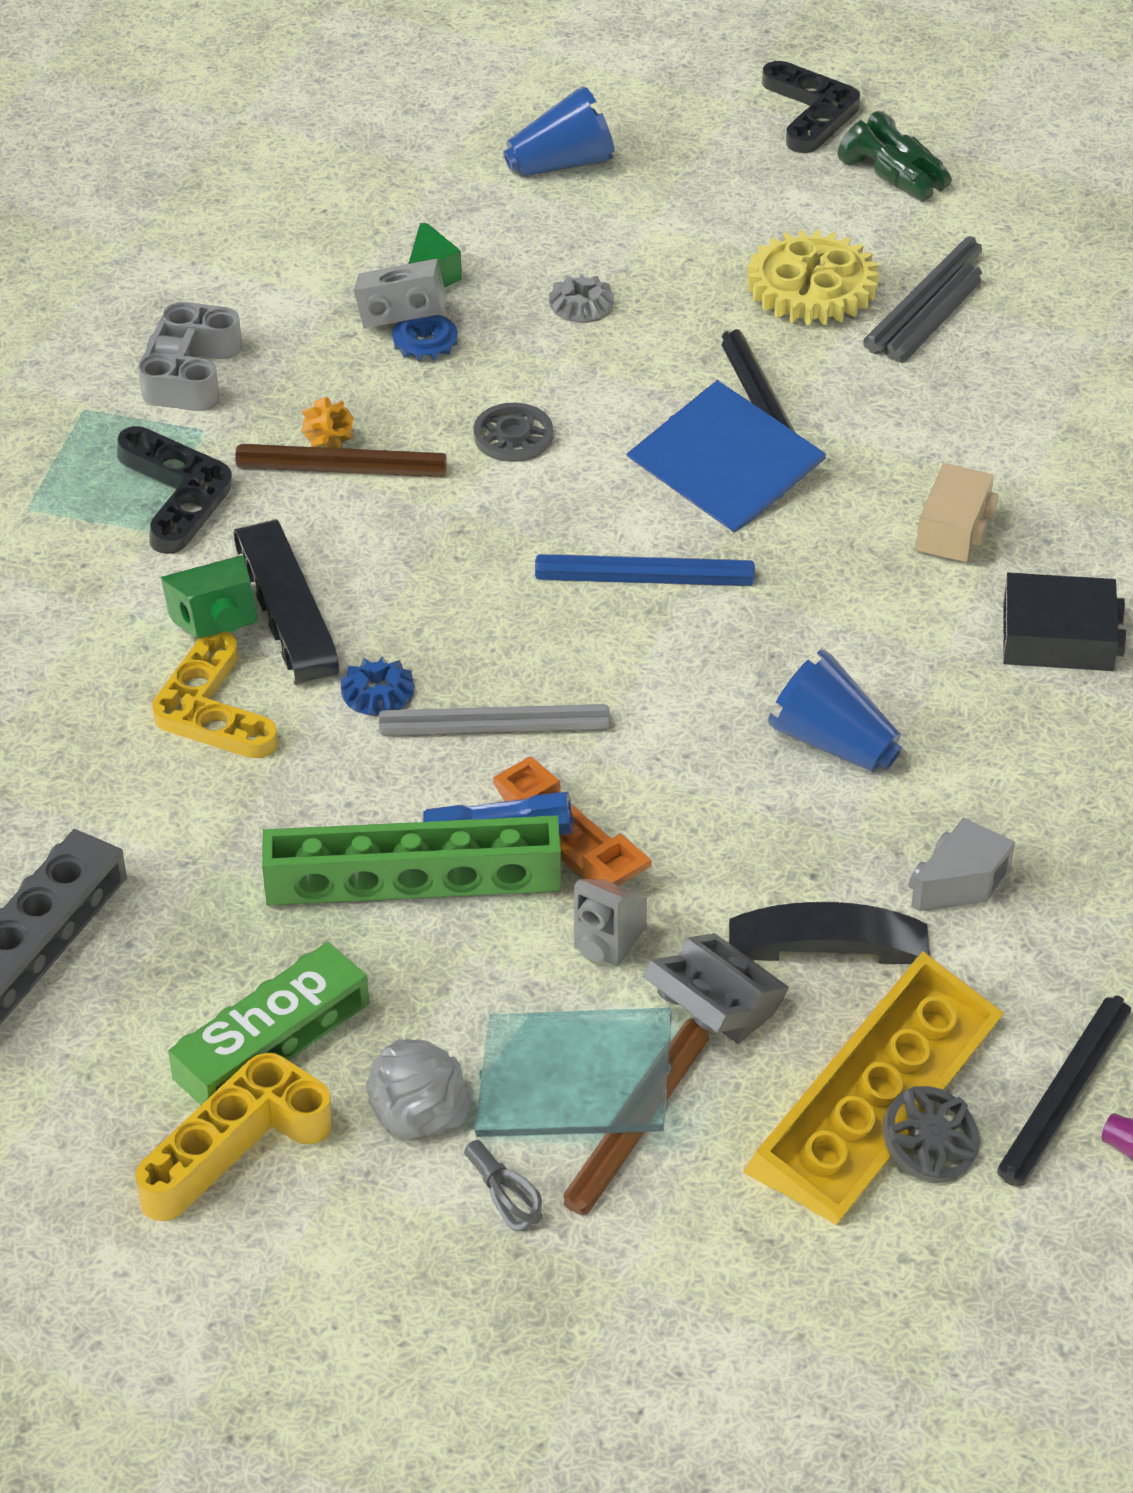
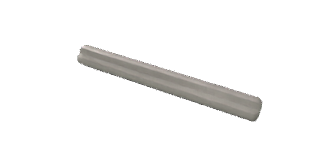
[379,704,610,735]

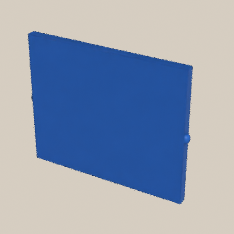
[626,380,826,533]

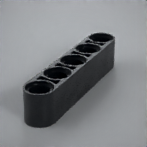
[233,519,339,685]

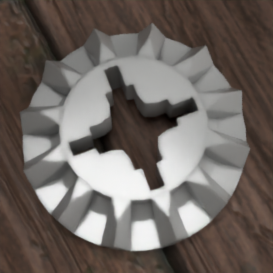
[549,274,614,321]

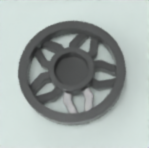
[473,402,553,461]
[882,1086,979,1183]

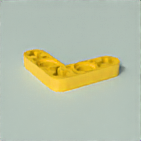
[152,632,278,758]

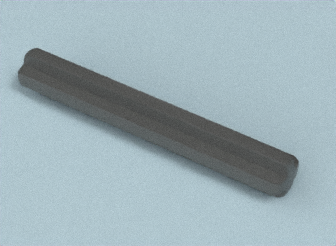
[886,264,982,363]

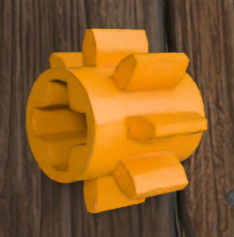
[301,397,354,448]

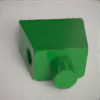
[161,555,258,638]

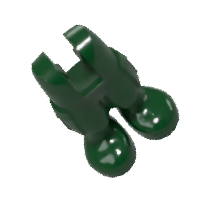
[837,111,952,202]

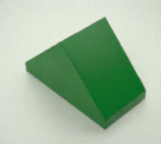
[408,223,462,287]

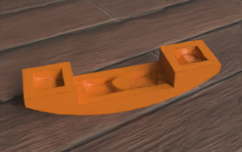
[493,756,652,886]

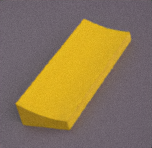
[743,951,1004,1225]

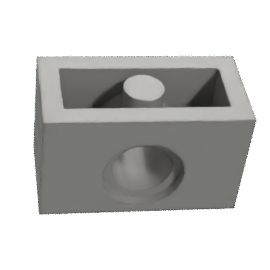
[354,258,447,329]

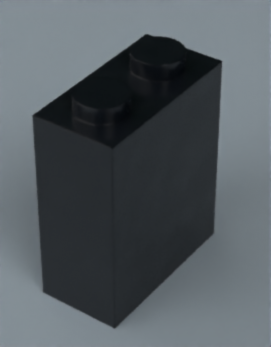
[1003,572,1126,671]

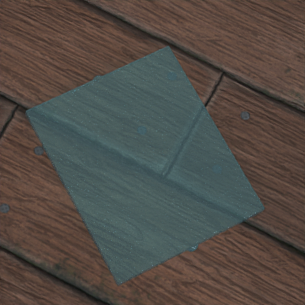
[28,410,203,532]
[475,1007,672,1137]

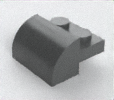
[642,933,789,1044]

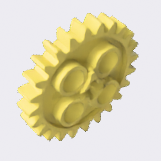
[747,230,879,325]

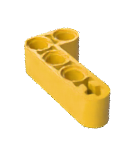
[135,1053,333,1221]

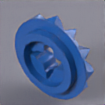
[392,314,458,361]
[341,656,415,716]

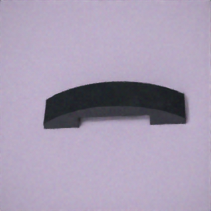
[729,902,929,964]

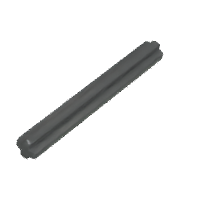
[863,236,982,354]

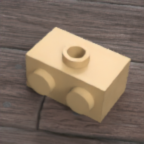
[916,463,999,563]

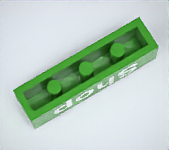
[168,941,370,1105]

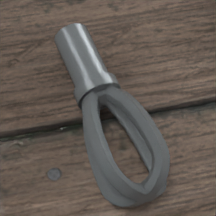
[464,1140,543,1231]

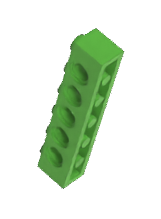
[262,816,561,905]

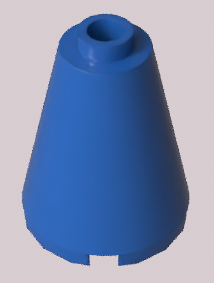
[503,86,615,177]
[768,650,903,772]

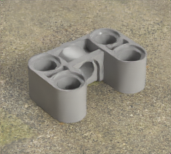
[138,302,242,411]

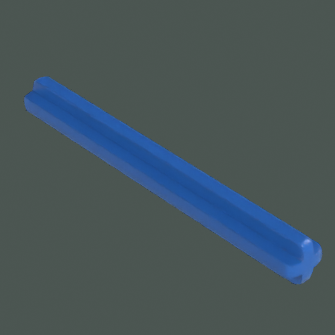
[535,554,755,586]

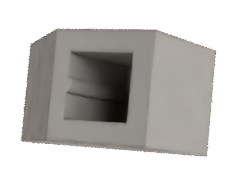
[909,817,1015,911]
[574,879,647,967]

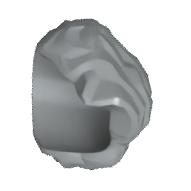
[366,1038,471,1140]

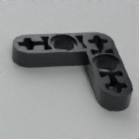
[762,61,860,153]
[117,426,232,554]

